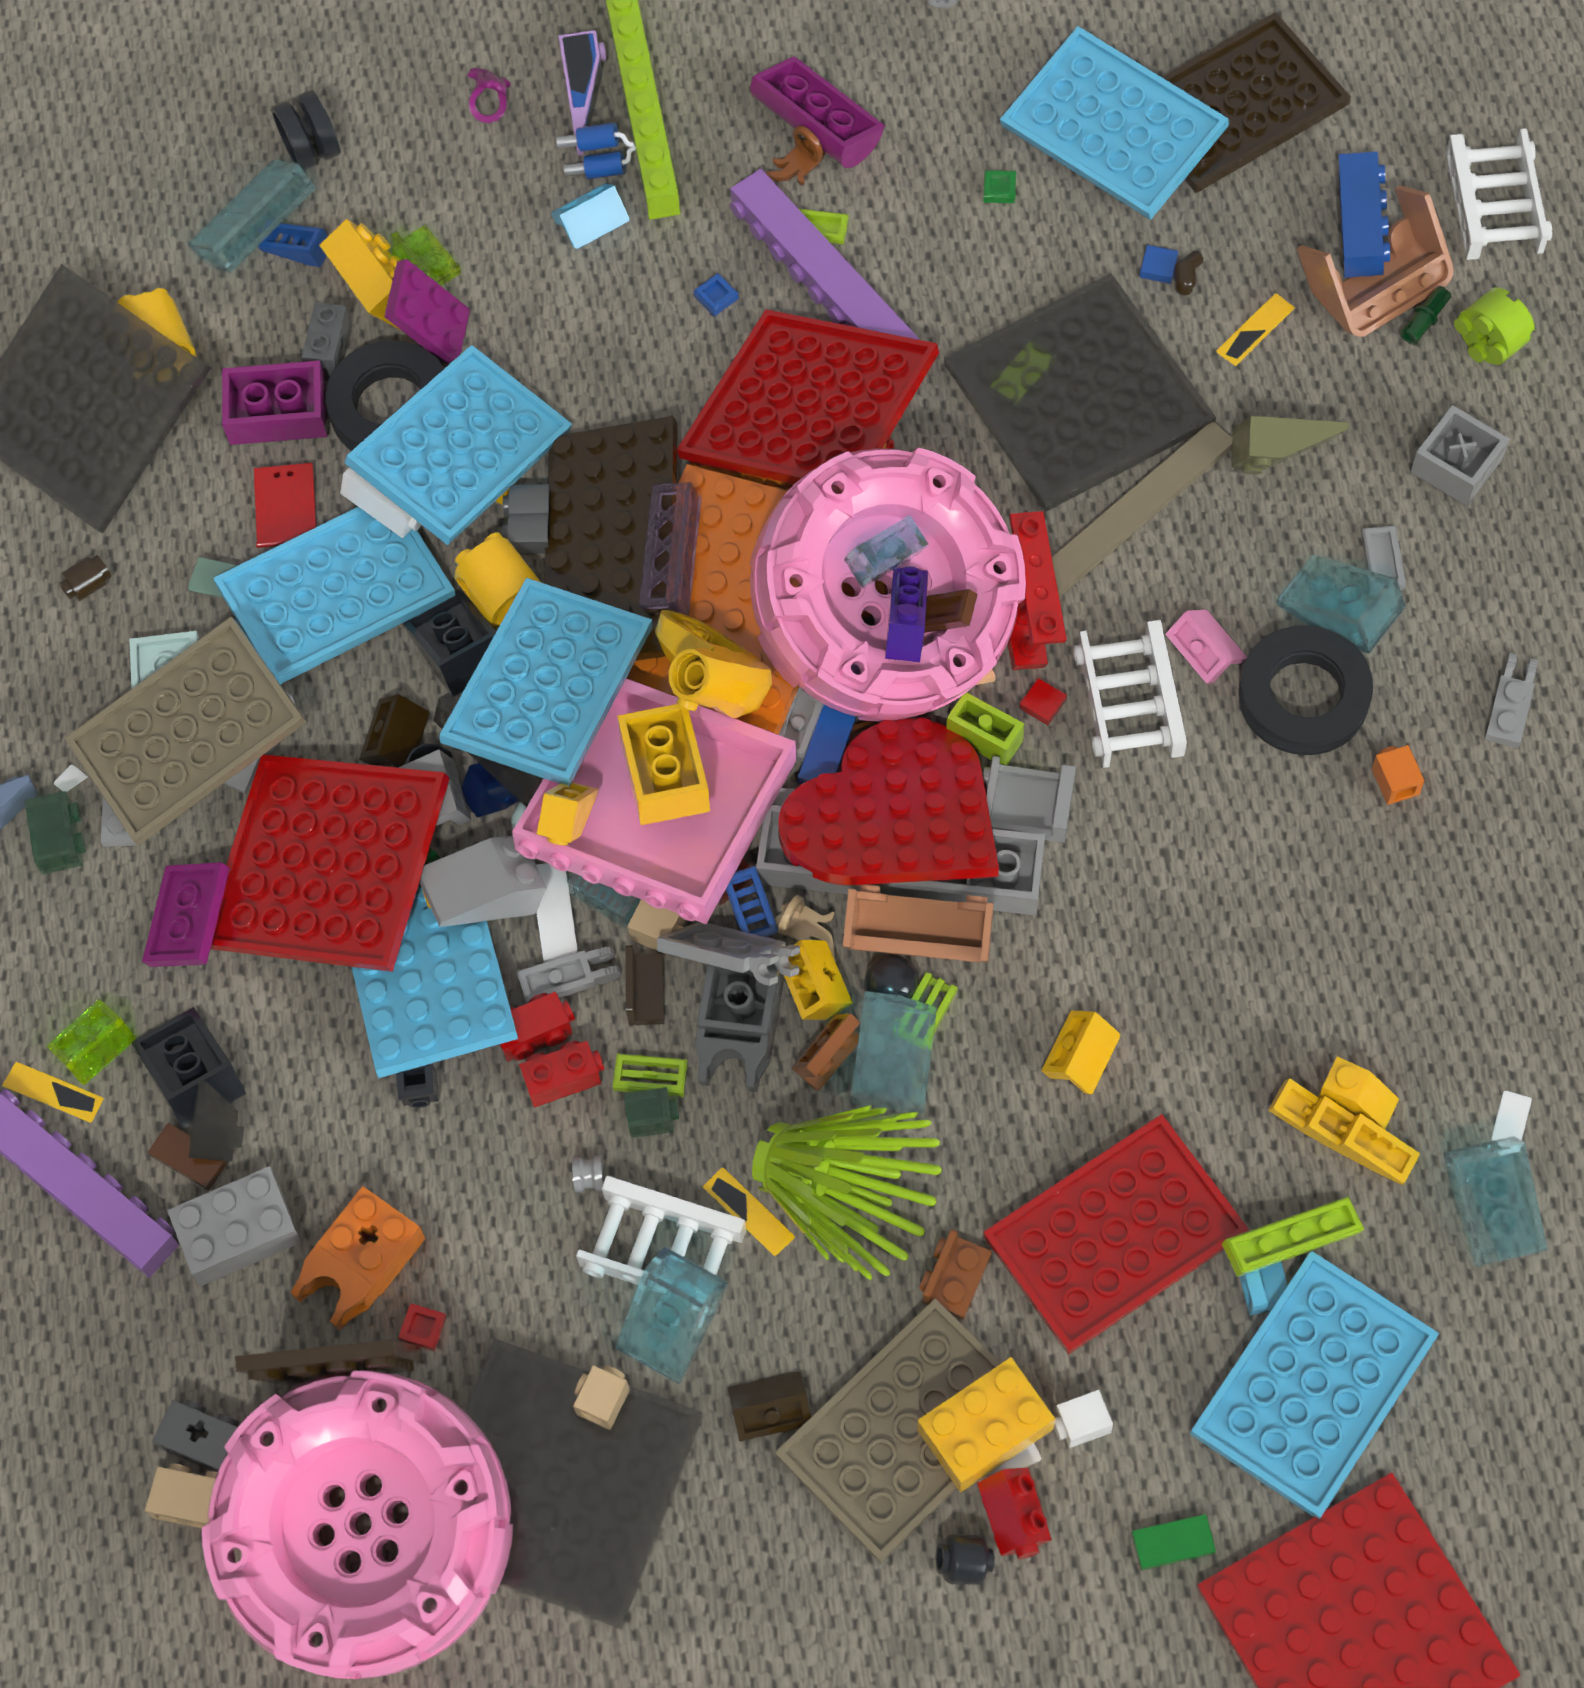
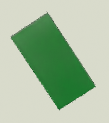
[1131,1514,1216,1571]

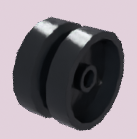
[271,90,341,172]

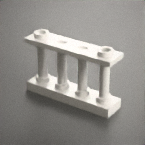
[1446,128,1552,260]
[1073,620,1187,768]
[576,1176,746,1312]

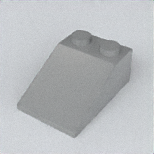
[419,835,547,927]

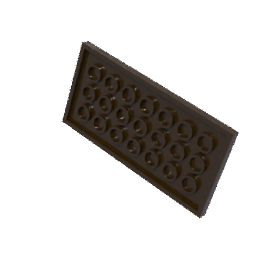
[544,416,678,661]

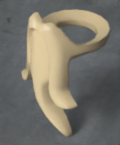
[775,895,836,962]

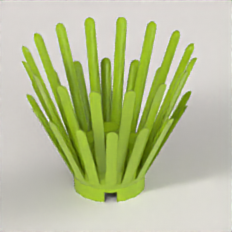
[752,1105,942,1280]

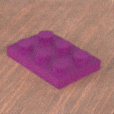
[384,259,470,366]
[142,862,230,967]

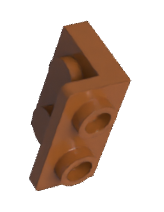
[791,1013,862,1090]
[919,1229,992,1321]

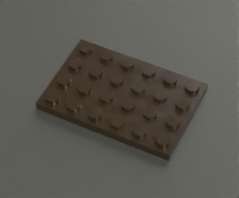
[1162,12,1351,193]
[235,1339,423,1385]

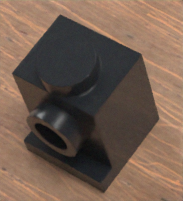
[396,1063,439,1108]

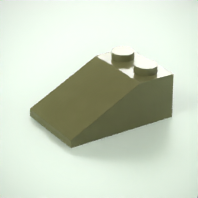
[1232,416,1349,474]

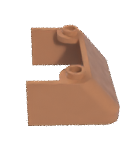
[1296,185,1454,337]
[843,885,994,963]

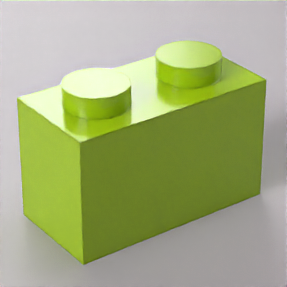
[947,692,1024,765]

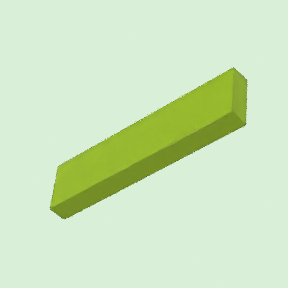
[1221,1196,1364,1277]

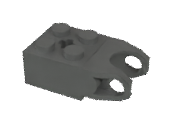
[695,964,785,1092]

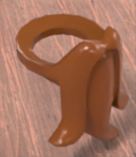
[765,125,826,186]

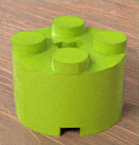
[1454,287,1535,365]

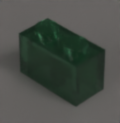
[25,791,87,875]

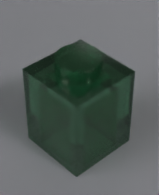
[624,1087,679,1139]

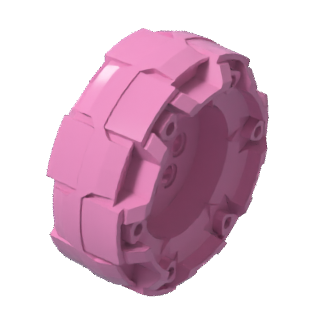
[750,447,1026,721]
[202,1371,513,1679]

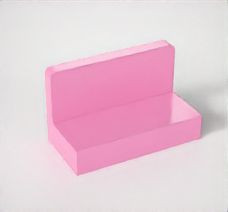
[1165,609,1247,684]

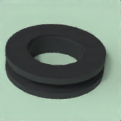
[326,340,444,451]
[1239,625,1373,755]

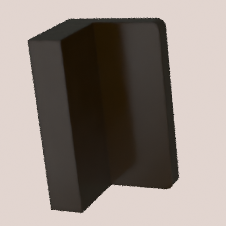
[359,694,429,768]
[625,945,664,1025]
[728,1371,811,1442]

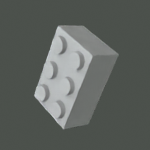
[167,1166,302,1286]

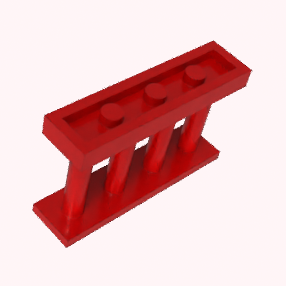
[1007,511,1067,671]

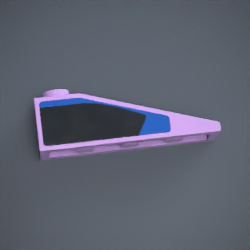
[559,30,607,155]

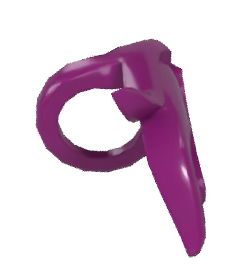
[467,68,511,123]

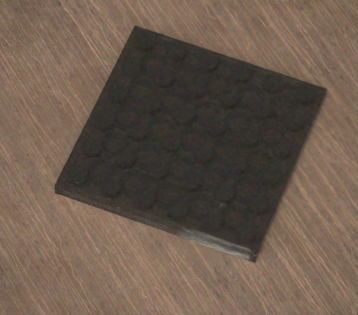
[0,264,211,533]
[944,273,1216,512]
[465,1338,703,1630]

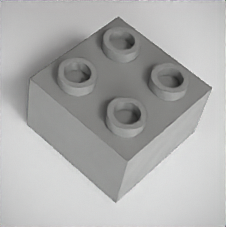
[1411,405,1510,506]

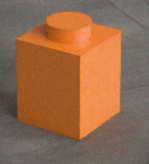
[1371,745,1425,805]

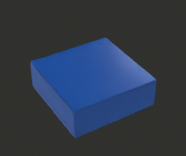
[1140,245,1179,284]
[693,273,739,317]

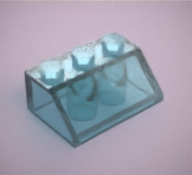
[851,991,937,1114]

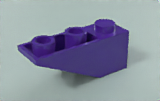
[885,566,928,662]

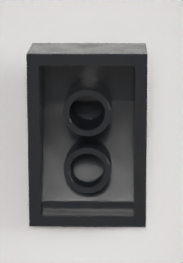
[402,589,497,697]
[131,1007,246,1129]

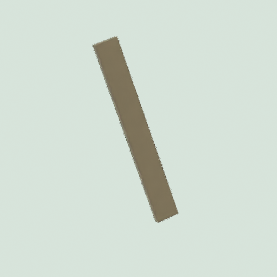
[1052,420,1233,598]

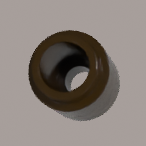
[59,555,112,602]

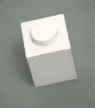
[1054,1390,1113,1448]

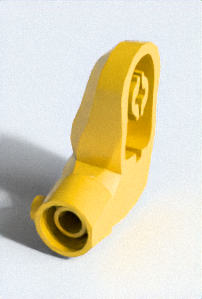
[655,610,772,719]

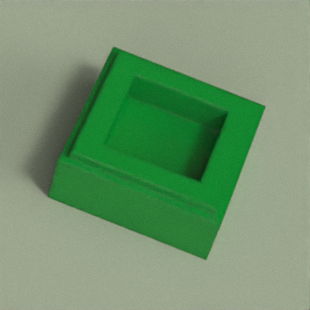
[983,170,1016,203]

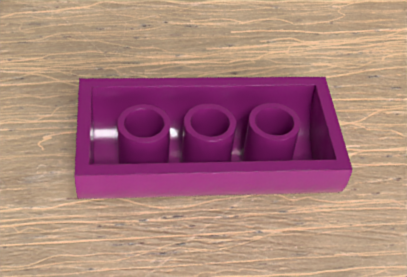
[750,56,885,168]

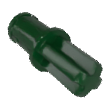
[1400,286,1452,345]

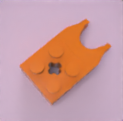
[291,1186,426,1331]

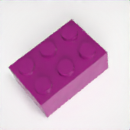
[222,360,327,445]

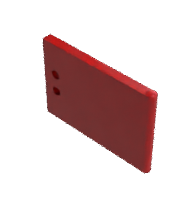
[254,463,317,548]

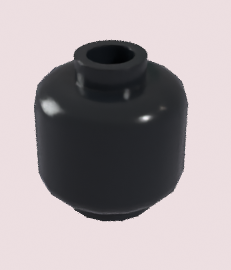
[935,1534,995,1585]

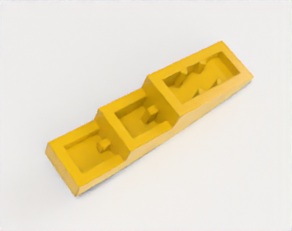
[1268,1078,1420,1185]

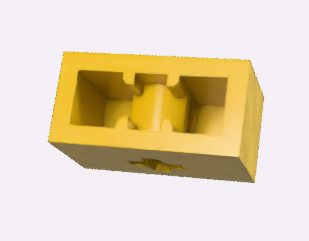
[784,940,853,1020]

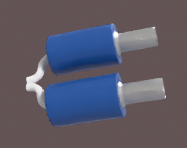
[556,123,636,179]

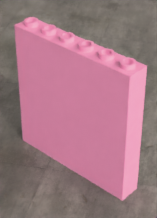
[512,679,796,924]

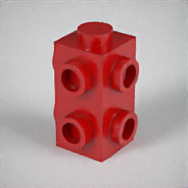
[499,991,575,1062]
[519,1041,605,1108]
[977,1467,1052,1559]

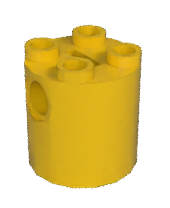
[113,288,196,384]
[454,532,541,631]

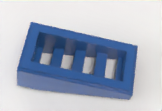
[258,222,328,267]
[726,866,778,937]

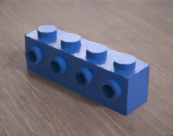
[1339,151,1390,278]

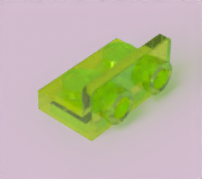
[391,225,461,286]
[46,999,136,1085]

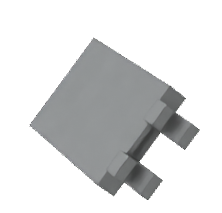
[657,922,800,986]

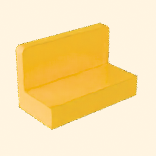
[1041,1010,1120,1094]

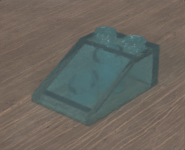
[1276,555,1406,654]
[1443,1136,1548,1266]
[615,1246,729,1384]

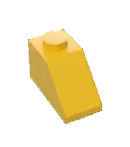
[537,782,598,845]
[1319,1056,1399,1129]

